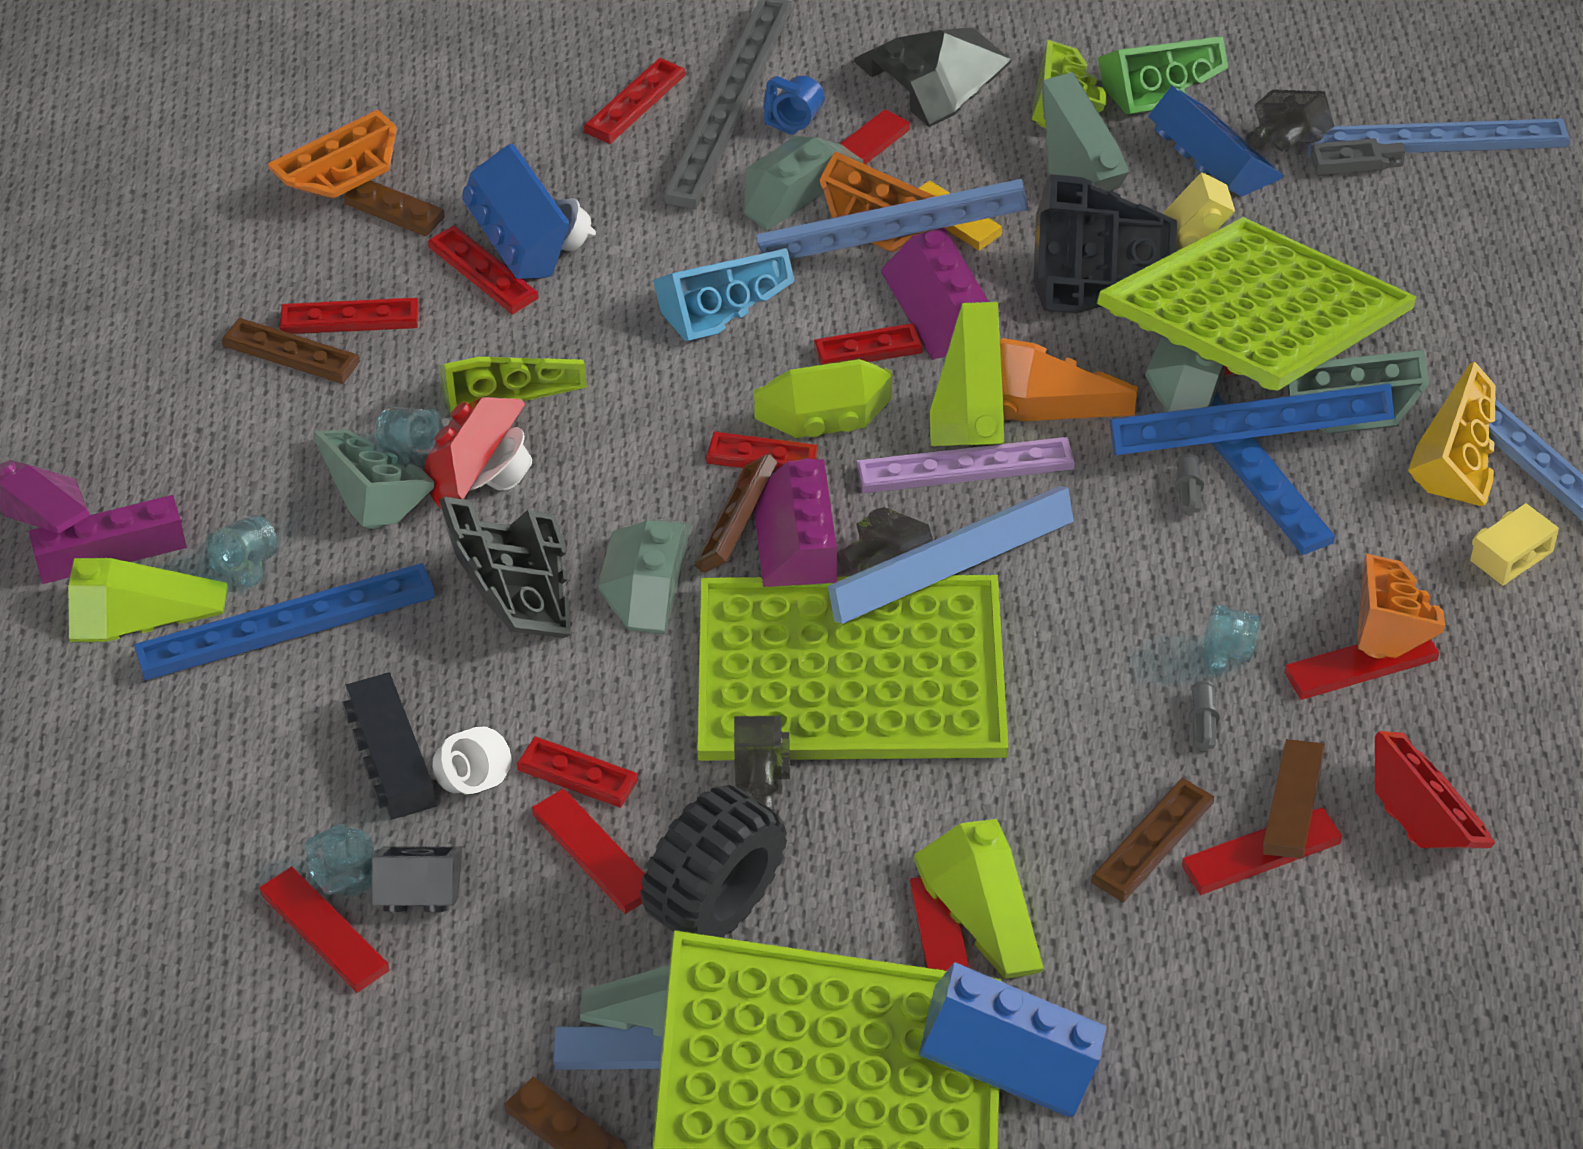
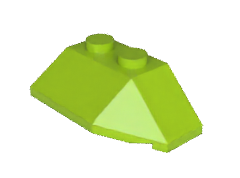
[753,359,893,438]

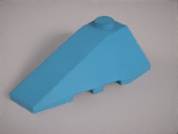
[653,248,795,341]

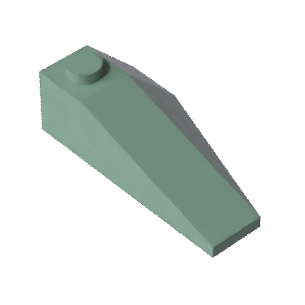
[1042,72,1129,191]
[313,429,434,529]
[580,965,669,1037]

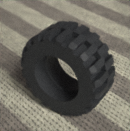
[640,785,787,938]

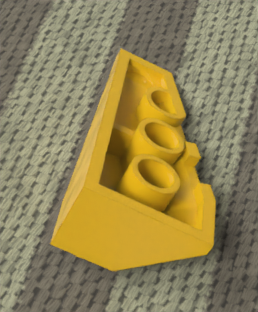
[1408,362,1496,506]

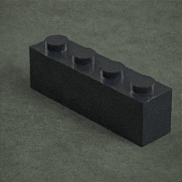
[342,672,436,820]

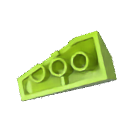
[1031,39,1106,128]
[930,302,1004,446]

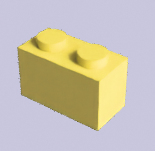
[1162,172,1235,250]
[1470,503,1559,586]

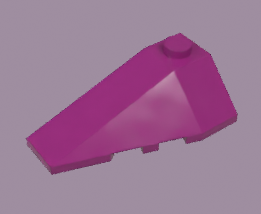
[0,460,90,533]

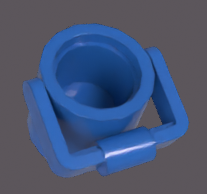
[763,75,825,135]

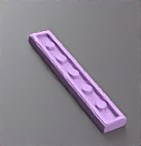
[857,437,1075,493]

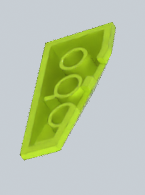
[439,357,587,414]
[68,558,228,642]
[913,819,1044,979]

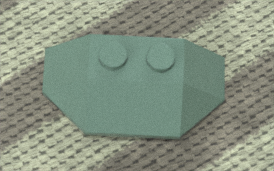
[744,136,864,231]
[1146,336,1227,412]
[1287,350,1429,434]
[598,519,691,634]

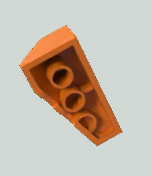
[1000,338,1138,421]
[1357,553,1445,658]

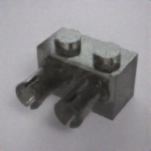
[1246,89,1334,152]
[837,507,933,572]
[734,716,790,813]

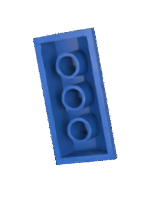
[1148,85,1284,197]
[462,144,570,279]
[919,962,1106,1117]

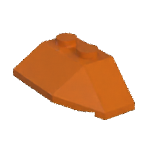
[267,109,397,198]
[819,151,937,252]

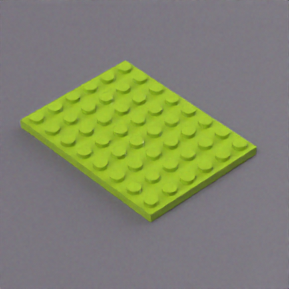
[1097,217,1417,391]
[698,575,1009,761]
[652,931,1001,1149]

